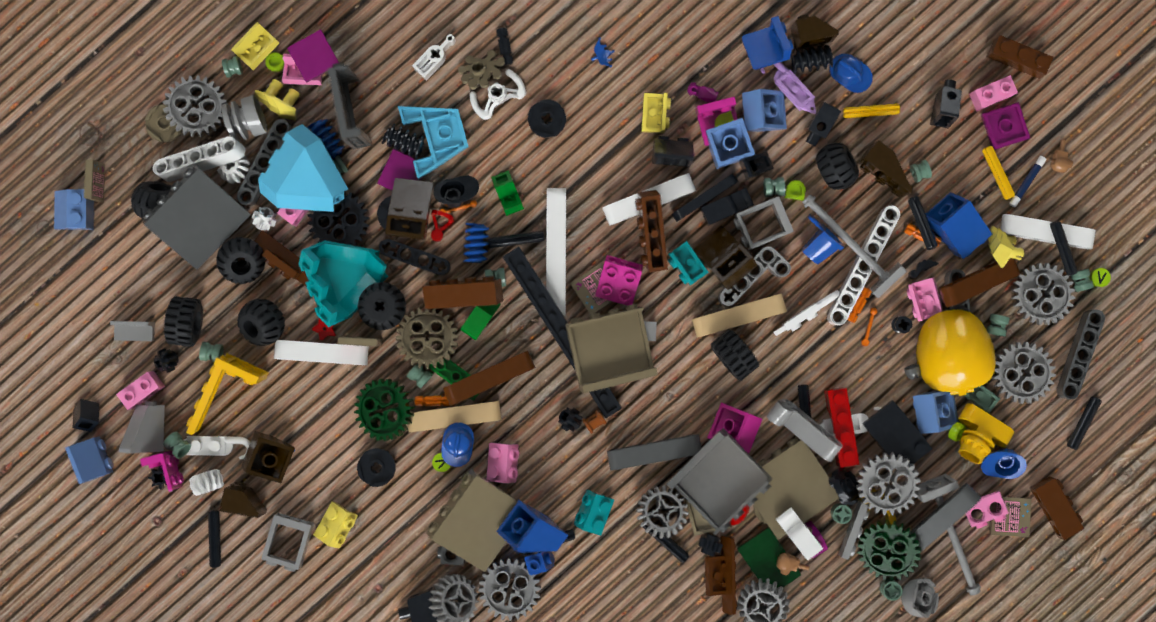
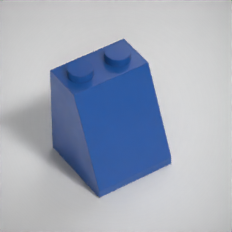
[925,192,992,259]
[496,500,568,552]

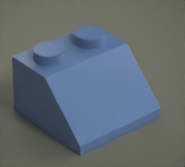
[742,89,787,132]
[706,118,755,169]
[54,189,94,230]
[913,391,959,434]
[65,436,113,484]

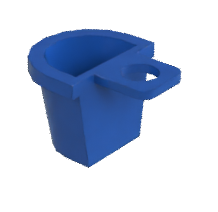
[802,214,845,265]

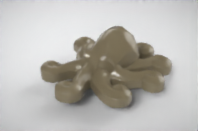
[458,50,505,90]

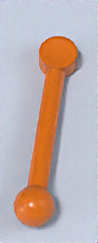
[439,200,477,217]
[861,307,877,346]

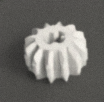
[217,155,251,184]
[189,469,224,495]

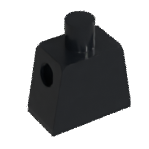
[930,79,962,129]
[805,102,841,147]
[398,587,438,622]

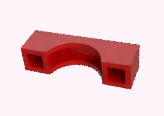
[824,387,860,468]

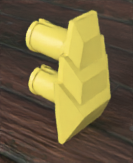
[255,79,300,121]
[988,226,1024,268]

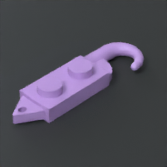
[760,62,816,114]

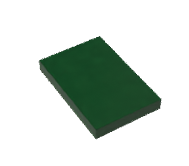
[737,527,801,595]

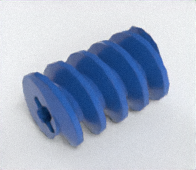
[307,119,345,160]
[463,223,489,263]

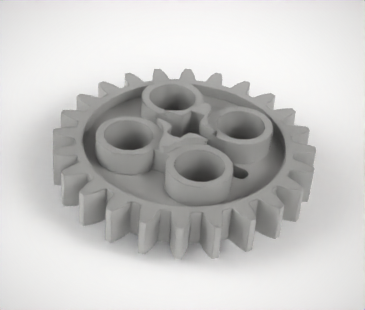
[163,75,227,137]
[1011,263,1076,325]
[992,342,1056,404]
[856,452,921,515]
[478,557,541,621]

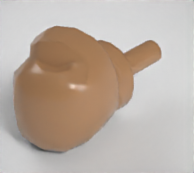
[1050,140,1074,173]
[776,553,810,575]

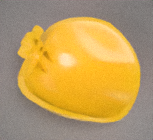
[916,310,996,396]

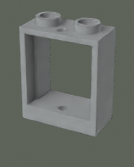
[733,196,794,250]
[261,512,315,571]

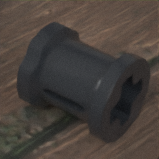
[891,316,912,333]

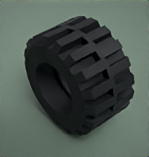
[164,296,203,347]
[711,329,759,381]

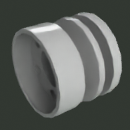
[221,95,268,142]

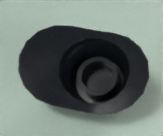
[433,175,479,208]

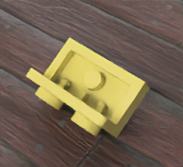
[231,22,279,71]
[641,93,671,134]
[313,501,358,548]

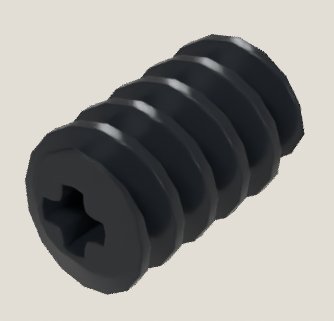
[791,45,833,74]
[382,123,424,160]

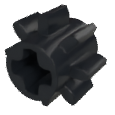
[154,348,179,373]
[558,407,583,432]
[148,465,167,490]
[698,533,723,556]

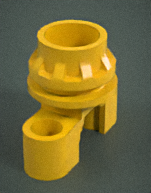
[958,403,1014,464]

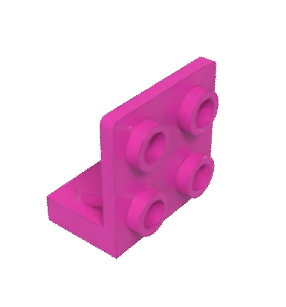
[695,97,737,146]
[595,255,643,306]
[140,451,184,492]

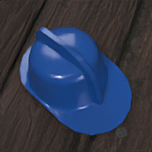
[830,54,872,93]
[441,423,474,467]
[981,448,1027,479]

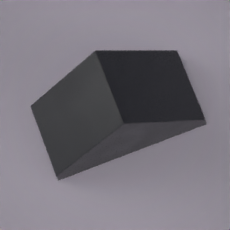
[739,151,774,180]

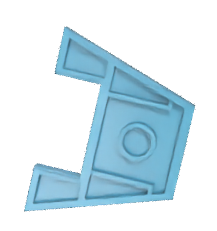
[398,106,469,180]

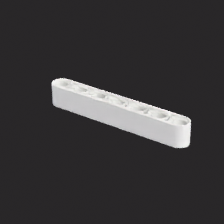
[546,188,566,318]
[827,205,900,325]

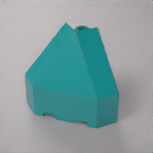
[299,240,389,327]

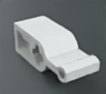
[412,34,456,81]
[776,507,823,560]

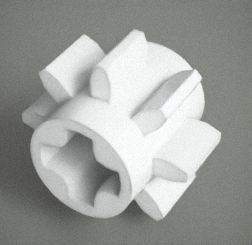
[252,207,277,231]

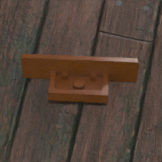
[254,230,308,287]
[705,536,737,615]

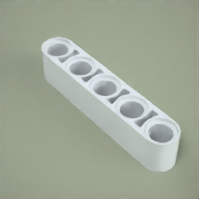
[153,136,246,182]
[602,173,696,226]
[1000,214,1096,249]
[274,340,369,365]

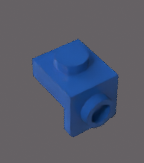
[524,551,555,575]

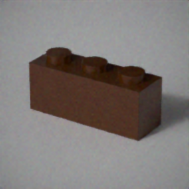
[987,35,1053,79]
[1030,477,1084,540]

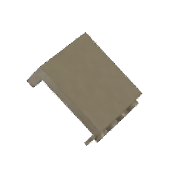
[565,304,658,393]
[754,437,839,540]
[426,469,521,572]

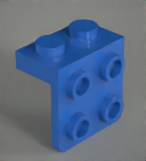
[742,16,793,70]

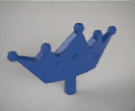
[591,37,615,67]

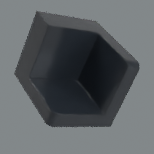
[73,399,99,432]

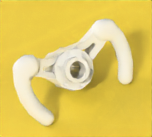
[469,69,526,120]

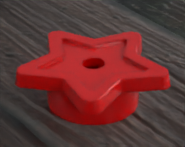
[312,318,336,341]

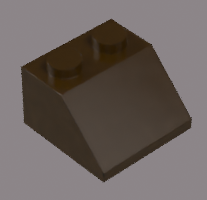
[790,14,839,50]
[241,431,295,483]
[220,482,267,518]

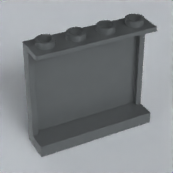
[328,63,372,149]
[143,165,251,270]
[667,428,773,535]

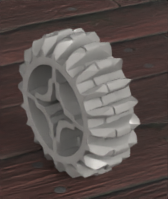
[636,486,689,539]
[428,574,479,622]
[737,578,790,622]

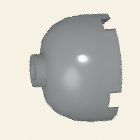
[901,578,939,618]

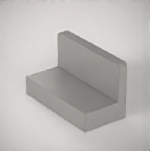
[110,321,155,341]

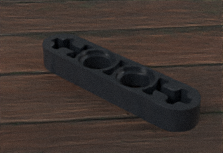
[671,173,739,222]
[379,239,451,276]

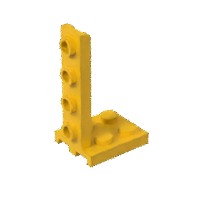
[186,353,269,435]

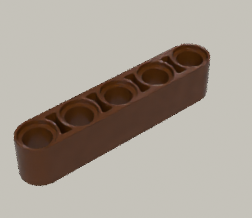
[939,258,1020,307]
[443,351,536,406]

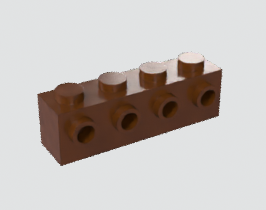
[635,190,668,273]
[422,276,504,309]

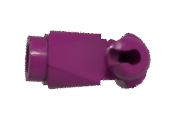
[687,82,719,103]

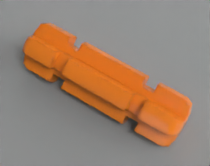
[904,224,942,247]
[847,287,872,323]
[414,396,450,406]

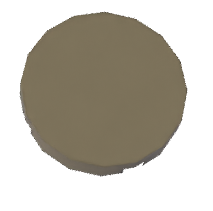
[145,105,183,143]

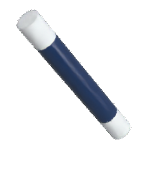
[1009,156,1047,208]

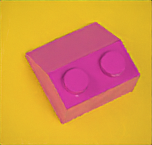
[707,403,762,454]

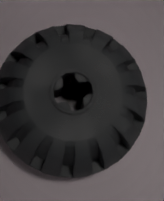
[816,143,859,190]
[131,181,171,219]
[216,237,265,284]
[358,282,406,330]
[237,299,285,346]

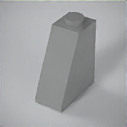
[119,401,165,453]

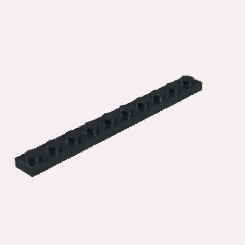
[503,246,622,418]

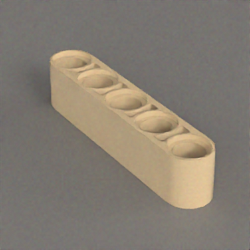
[692,293,787,338]
[408,401,502,432]

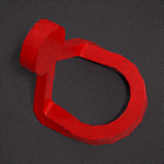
[431,210,455,242]

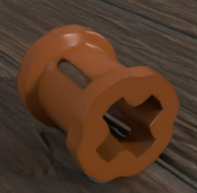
[582,409,607,434]

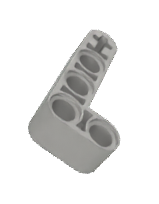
[718,247,791,306]
[767,399,843,462]

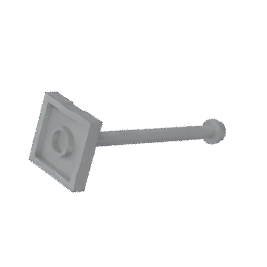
[802,194,907,298]
[915,473,981,595]

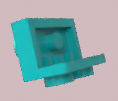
[667,241,709,286]
[574,489,614,536]

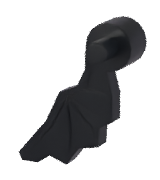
[908,259,939,279]

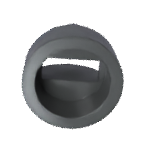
[904,364,921,380]

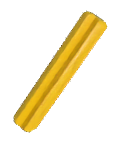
[843,104,900,118]
[982,146,1015,200]

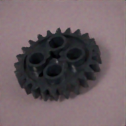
[307,191,370,246]

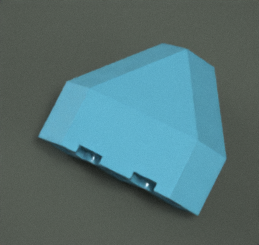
[258,124,348,212]

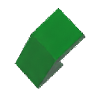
[491,170,524,216]
[460,303,501,340]

